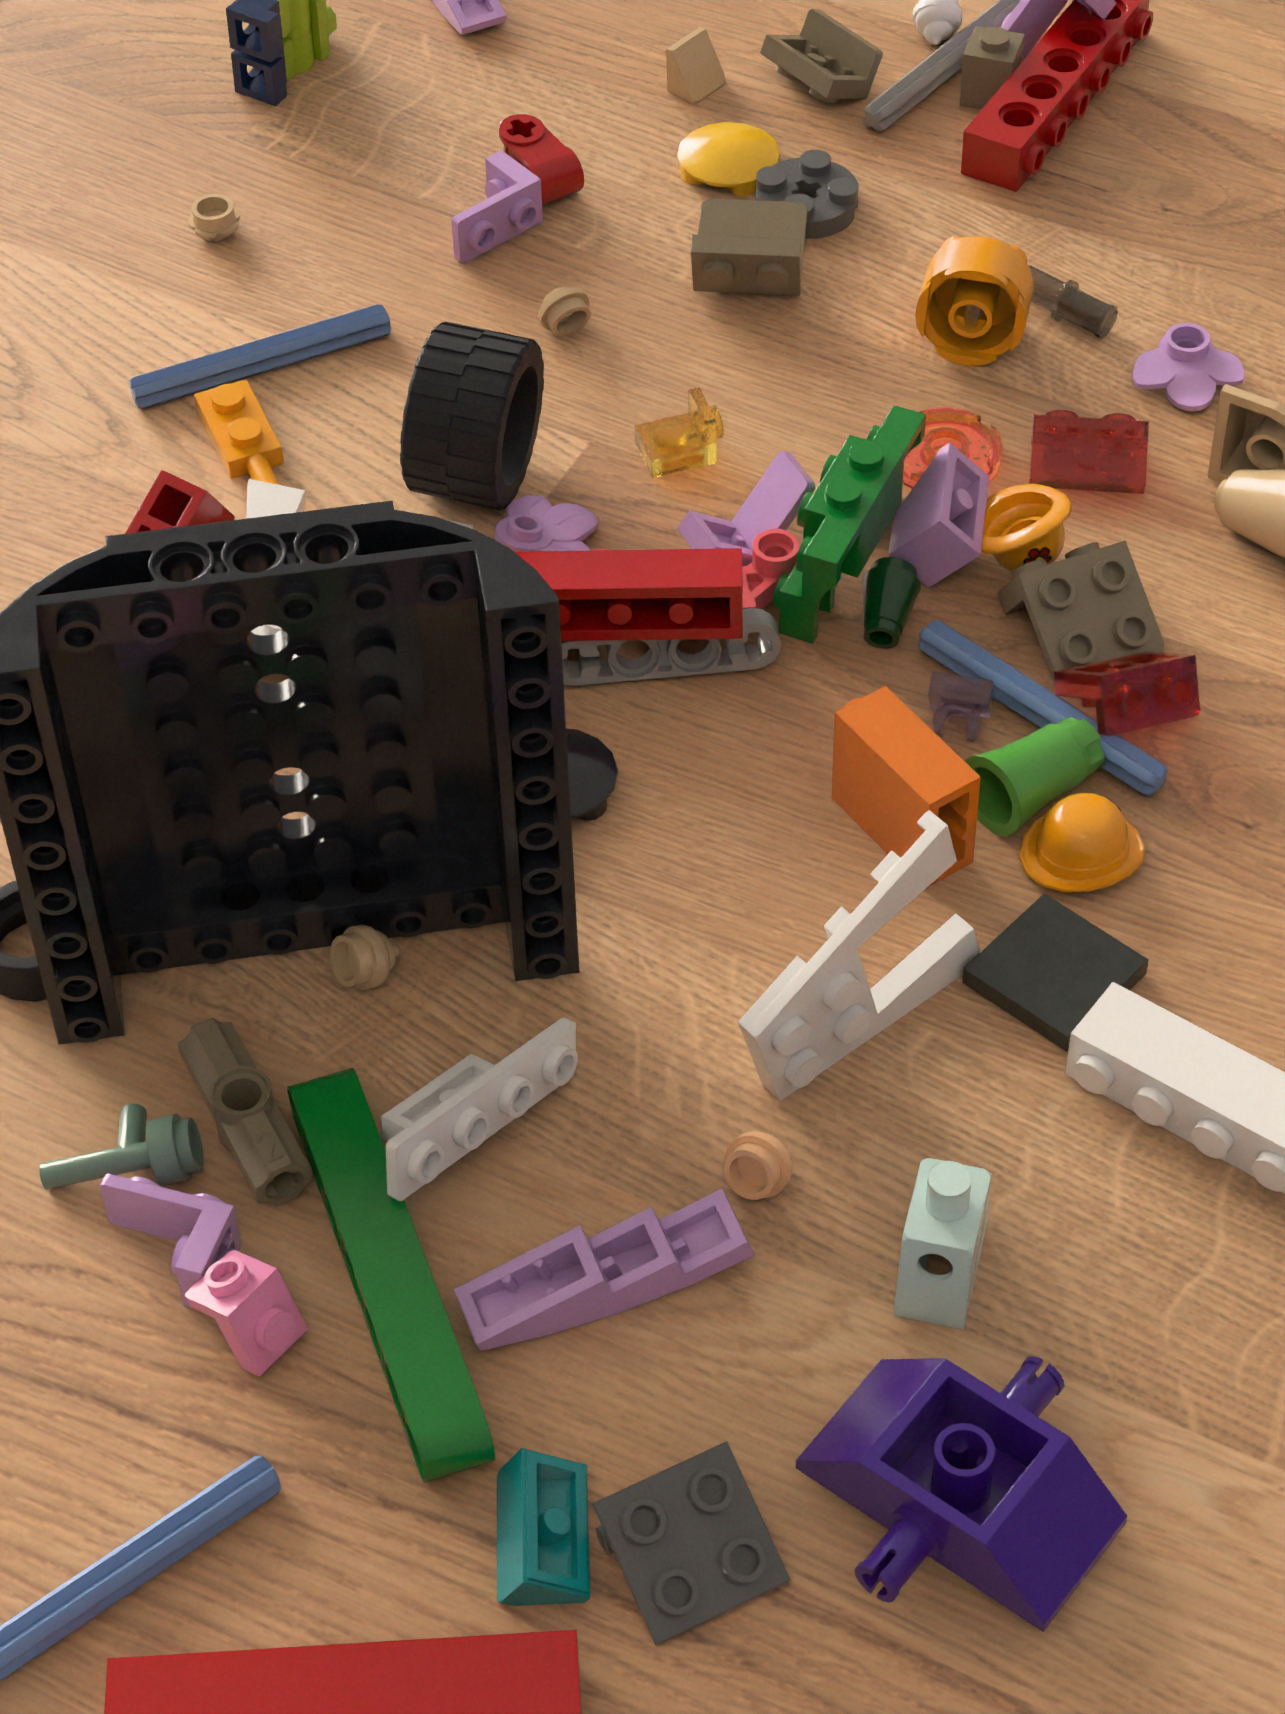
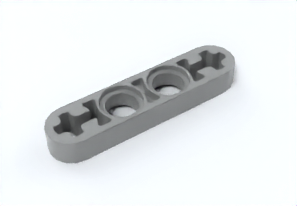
[561,608,781,686]

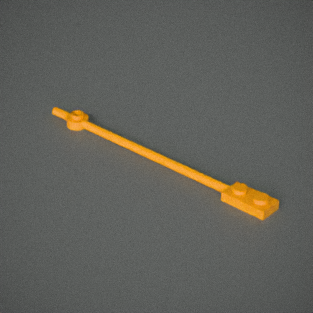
[194,379,284,485]

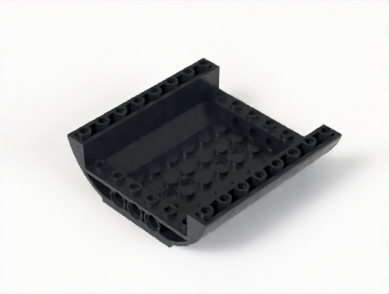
[0,500,580,1045]

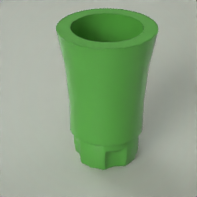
[965,717,1105,836]

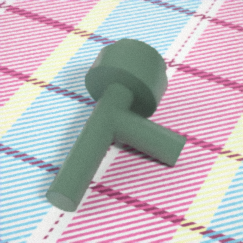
[39,1103,204,1190]

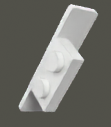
[381,1017,578,1201]

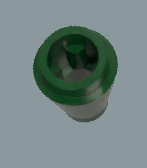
[862,557,921,649]

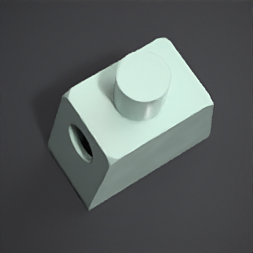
[894,1158,992,1330]

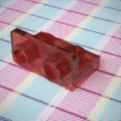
[1029,410,1149,494]
[1053,651,1200,736]

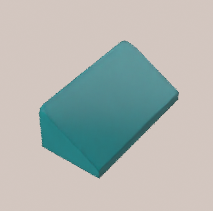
[497,1448,590,1606]

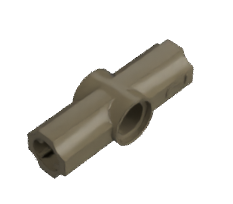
[178,1018,312,1206]

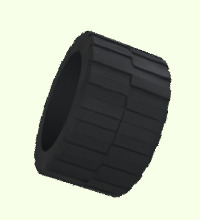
[400,321,544,510]

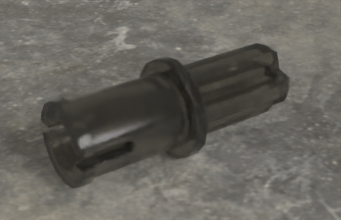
[1028,265,1118,339]

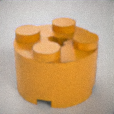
[915,236,1034,366]

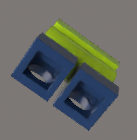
[226,0,337,107]

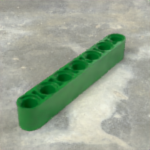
[287,1068,495,1483]

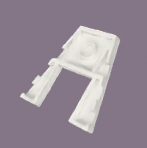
[738,810,980,1101]

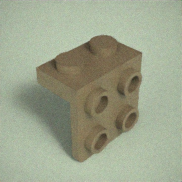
[691,198,807,296]
[997,541,1164,686]

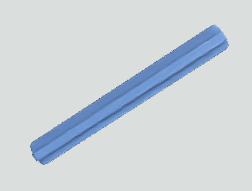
[129,304,391,409]
[918,620,1168,796]
[0,1455,281,1681]

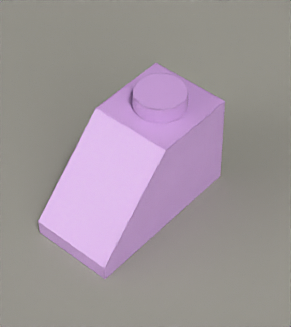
[888,442,989,588]

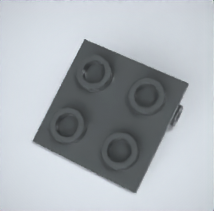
[592,1441,791,1645]

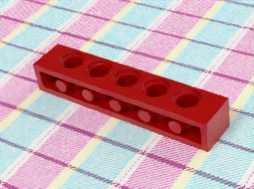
[961,0,1153,192]

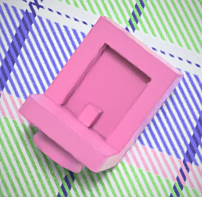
[185,1250,308,1377]

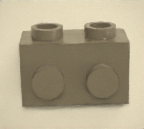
[760,9,883,103]

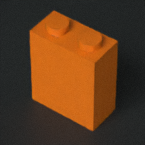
[831,685,981,888]

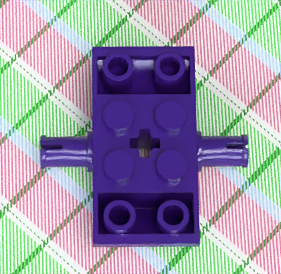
[795,1356,1127,1632]

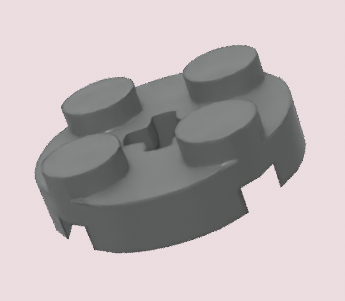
[755,150,859,239]

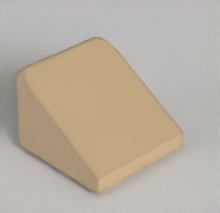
[666,26,725,104]

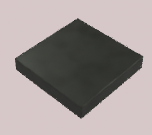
[962,893,1149,1052]

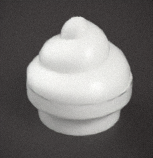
[912,0,962,45]

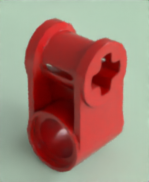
[499,114,585,206]

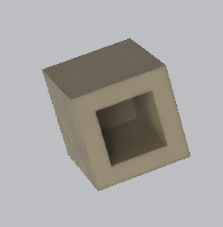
[960,26,1025,109]

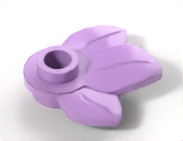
[1132,323,1244,412]
[494,495,599,552]

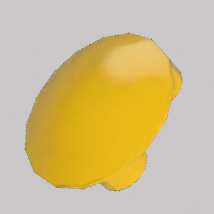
[677,122,780,196]

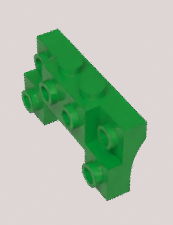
[773,405,926,644]

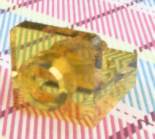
[635,387,724,478]

